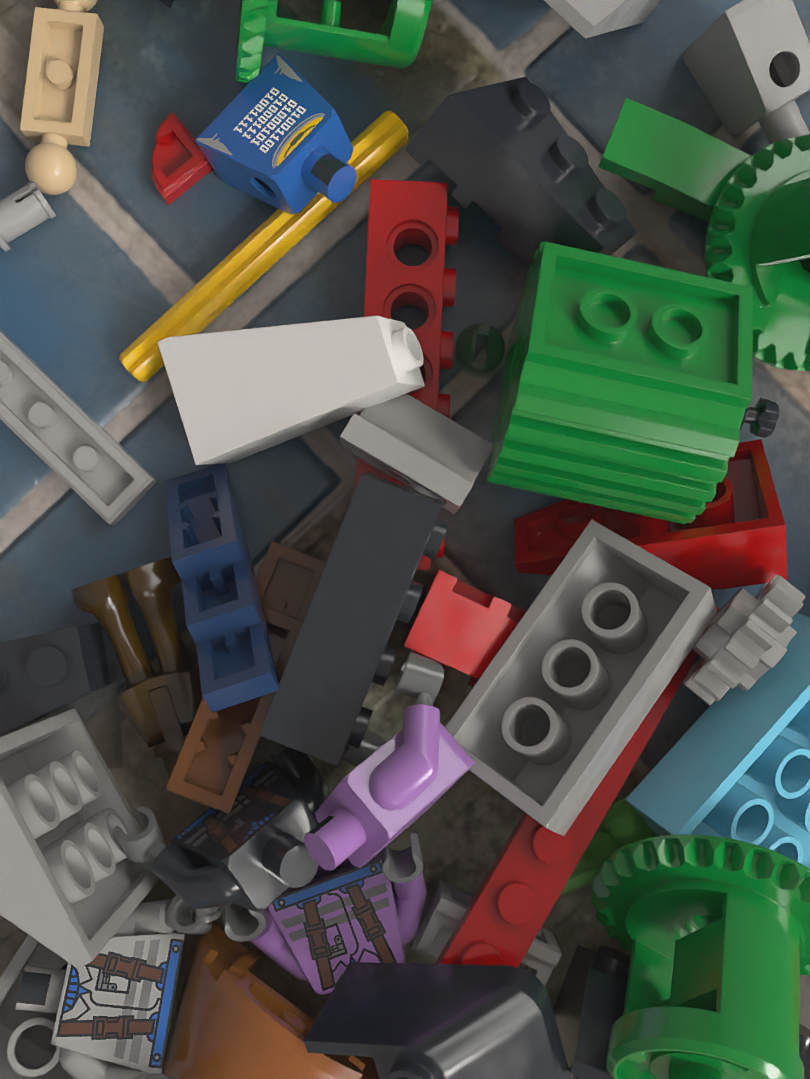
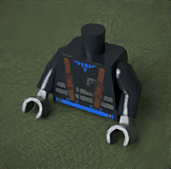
[115,737,329,912]

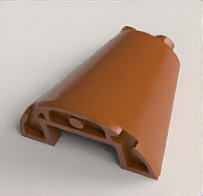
[161,920,380,1079]

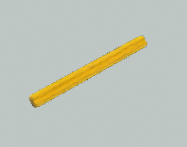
[119,111,409,382]

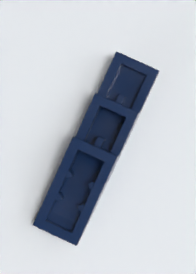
[165,463,279,713]

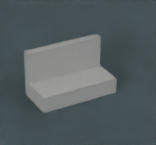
[340,394,493,514]

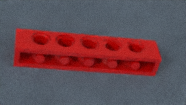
[355,179,459,571]

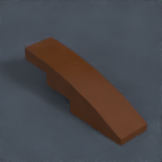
[166,541,327,814]

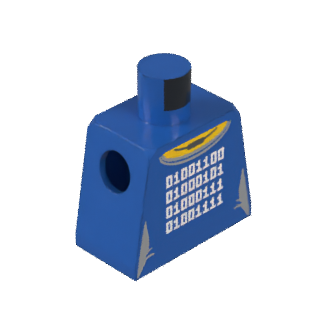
[195,53,356,214]

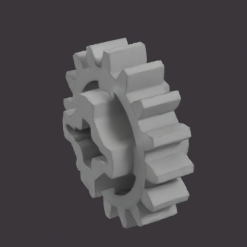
[683,575,806,705]

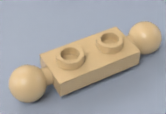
[20,0,104,195]

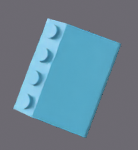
[625,613,810,869]

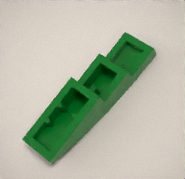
[598,98,810,273]

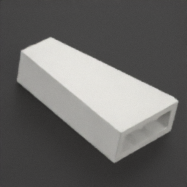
[158,316,425,465]

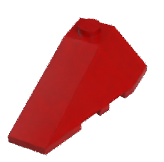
[514,439,788,590]

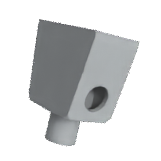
[681,0,810,145]

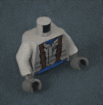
[15,895,212,1079]

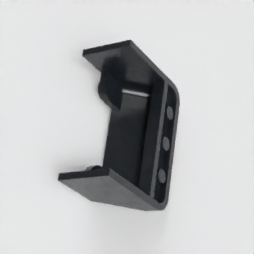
[304,962,572,1079]

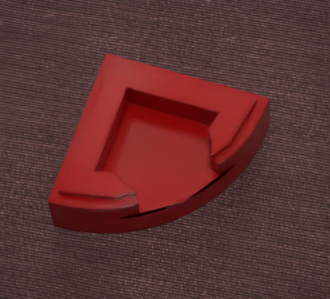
[151,112,213,205]

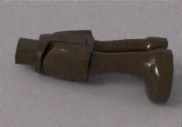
[71,557,203,779]

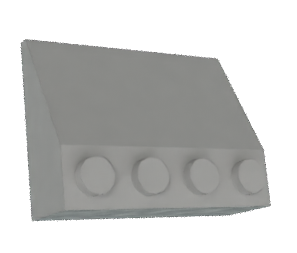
[0,708,160,969]

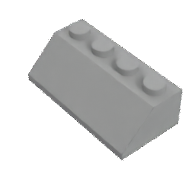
[445,520,717,836]

